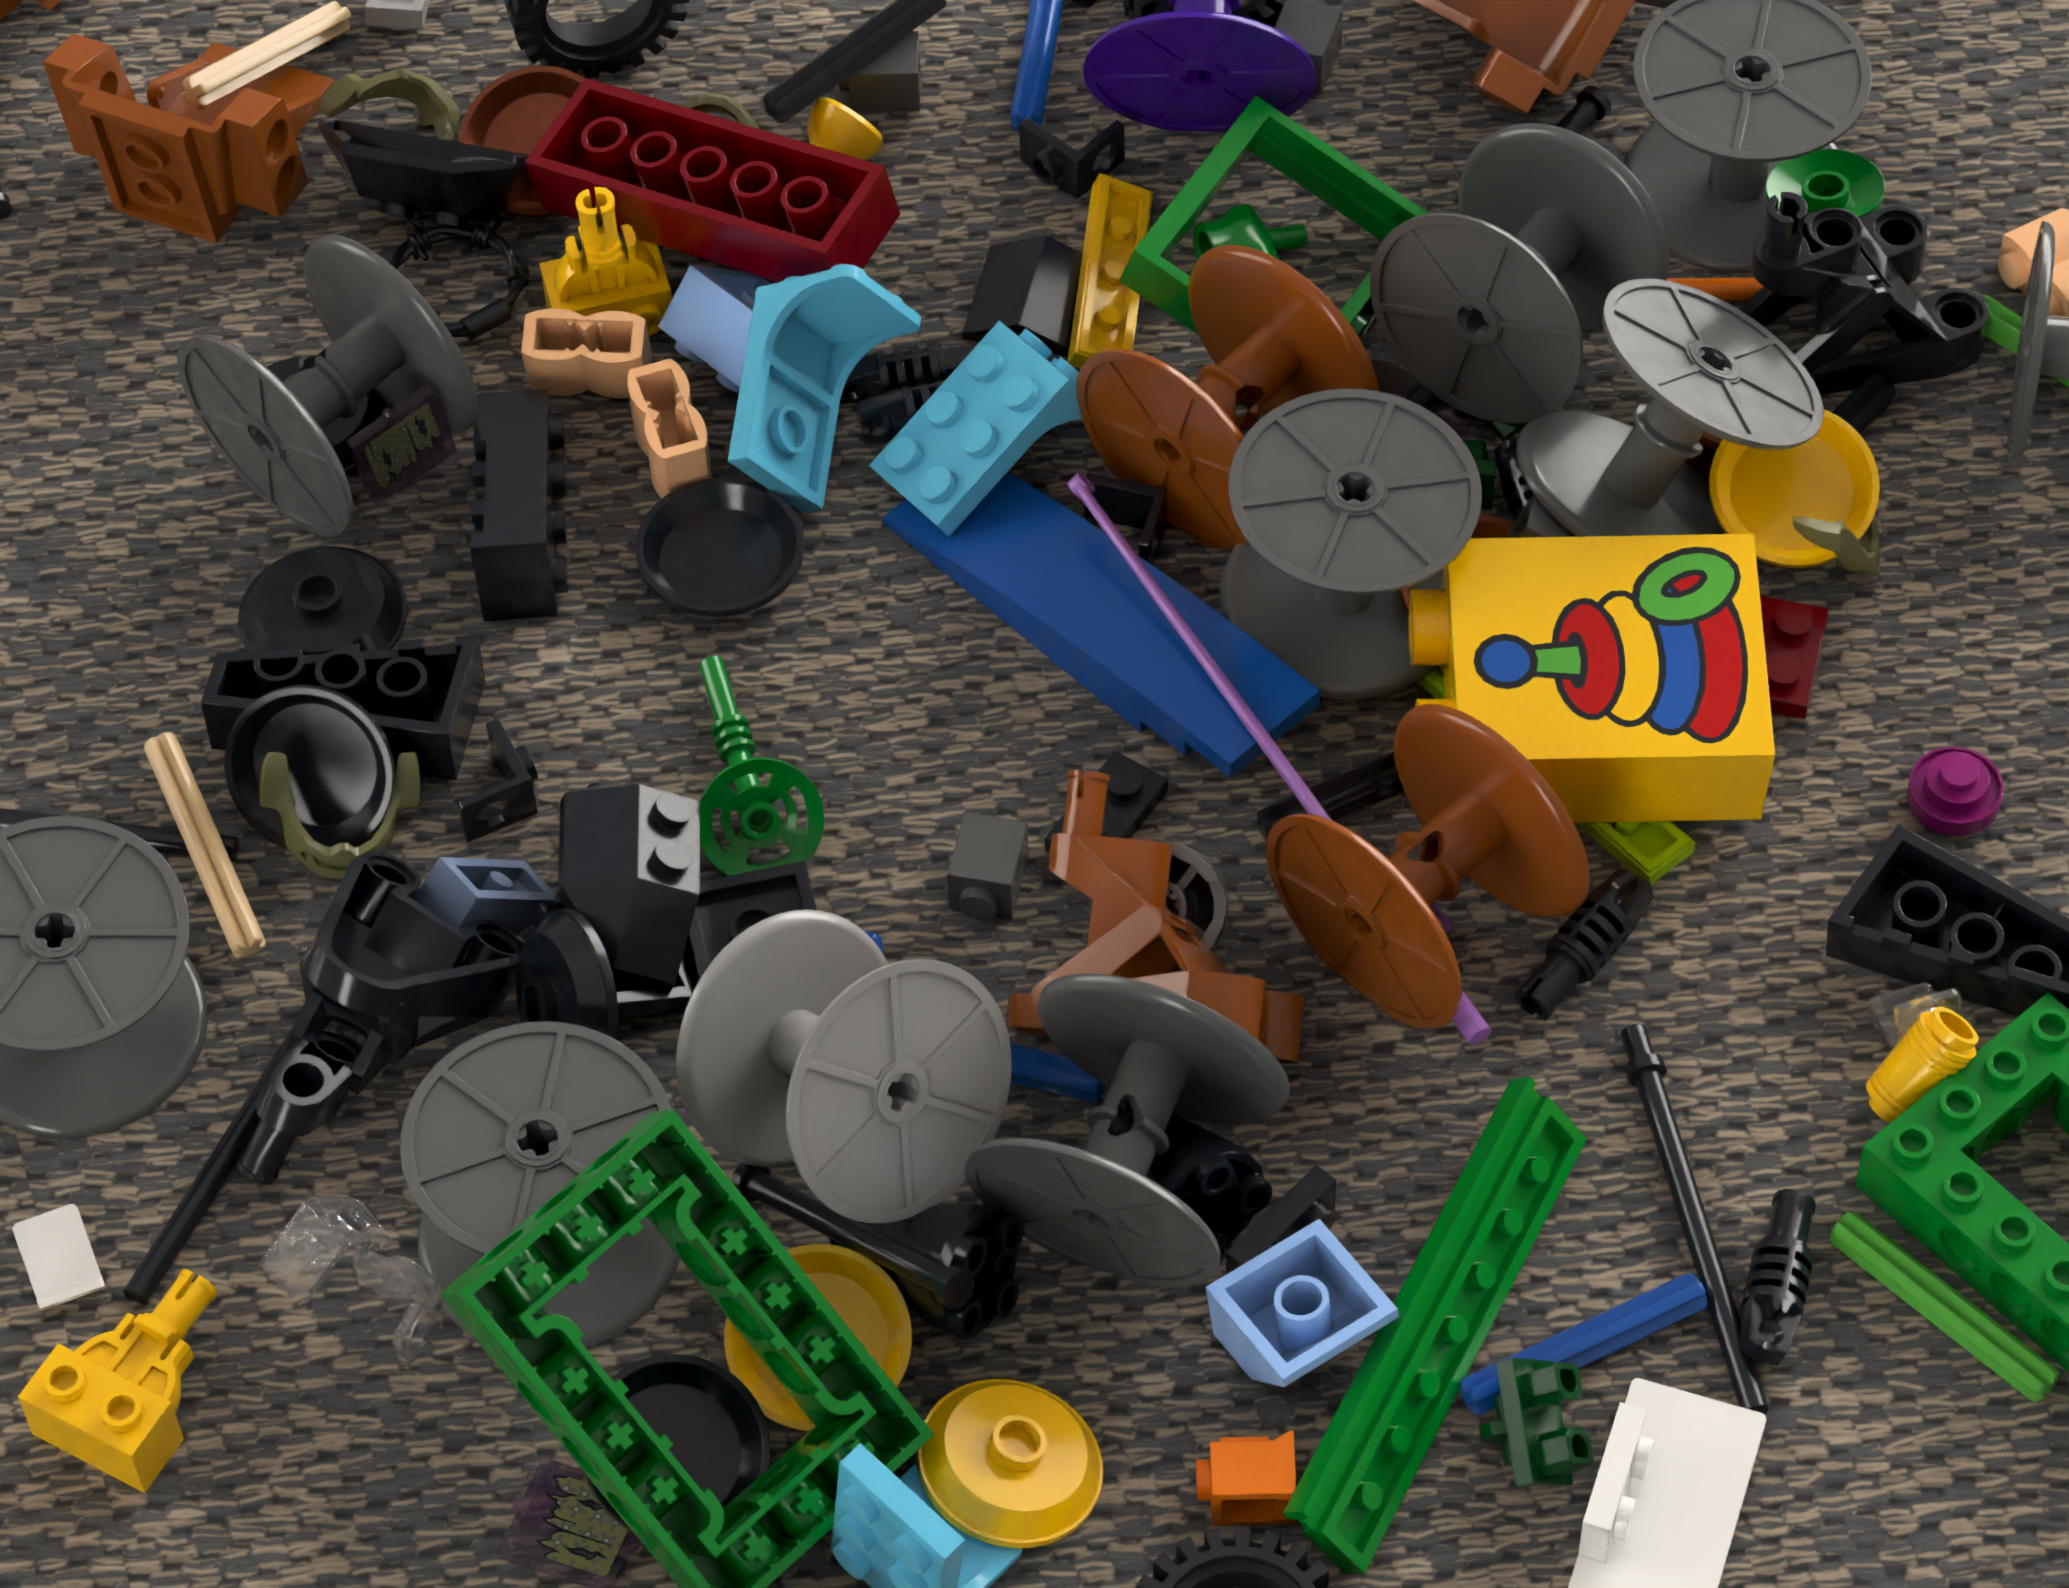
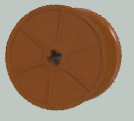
[1076,245,1379,550]
[1266,704,1590,1029]

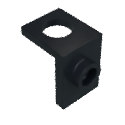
[1019,118,1125,199]
[1084,473,1167,566]
[458,718,538,842]

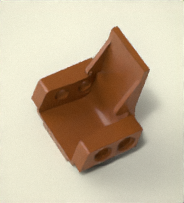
[1411,0,1636,115]
[43,34,335,243]

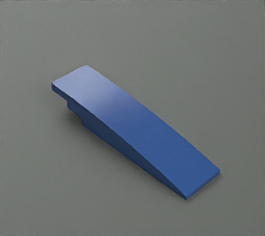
[883,472,1320,778]

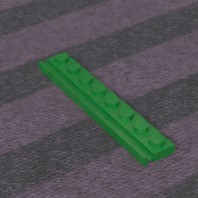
[1283,1076,1587,1575]

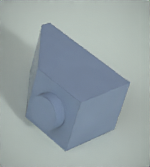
[413,857,556,934]

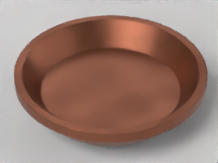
[459,66,585,218]

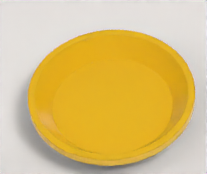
[1709,410,1880,568]
[724,1244,912,1432]
[916,1379,1103,1549]

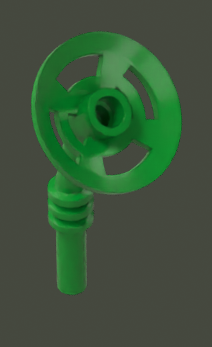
[699,656,825,876]

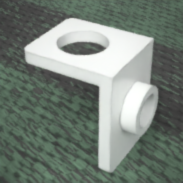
[12,1204,106,1311]

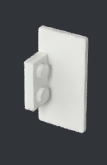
[1568,1378,1766,1588]

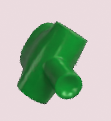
[1193,204,1308,261]

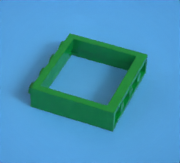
[1119,96,1429,337]

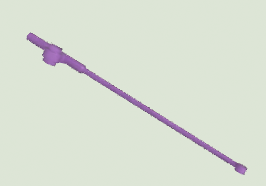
[1067,472,1491,1045]

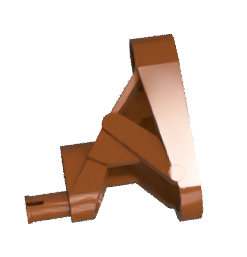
[1005,770,1306,1064]

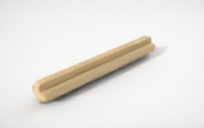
[182,1,351,109]
[144,732,266,958]

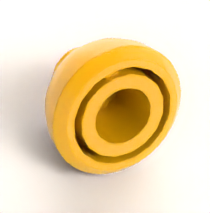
[807,97,883,161]

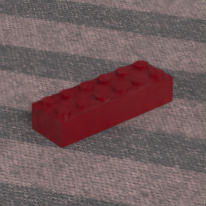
[524,78,900,282]

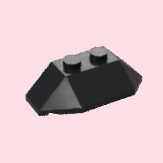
[318,117,535,228]
[557,781,700,992]

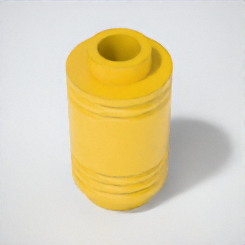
[1866,1007,1979,1124]

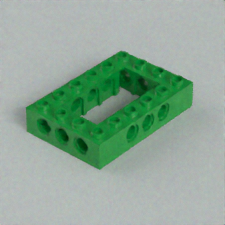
[1855,992,2069,1373]
[439,1109,935,1588]

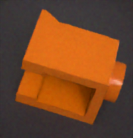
[1196,1431,1296,1526]

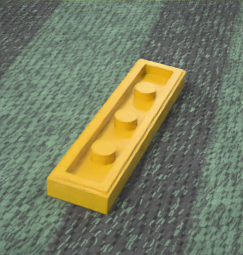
[1067,173,1153,369]

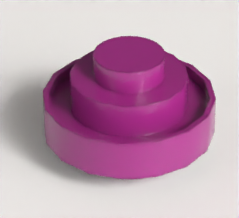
[1906,746,2004,836]

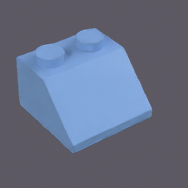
[658,265,771,393]
[1205,1219,1399,1387]

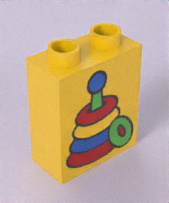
[1408,534,1775,823]

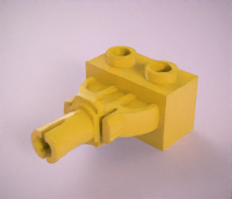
[539,187,672,336]
[18,1269,218,1493]

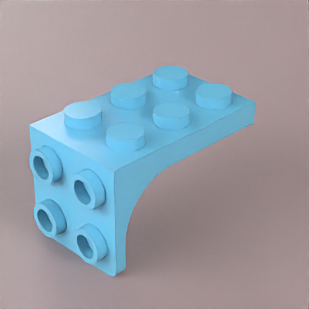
[728,264,921,512]
[869,321,1082,537]
[830,1443,1023,1588]

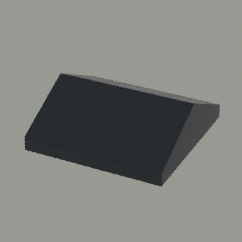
[962,236,1082,357]

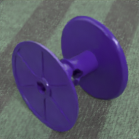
[1083,0,1316,132]

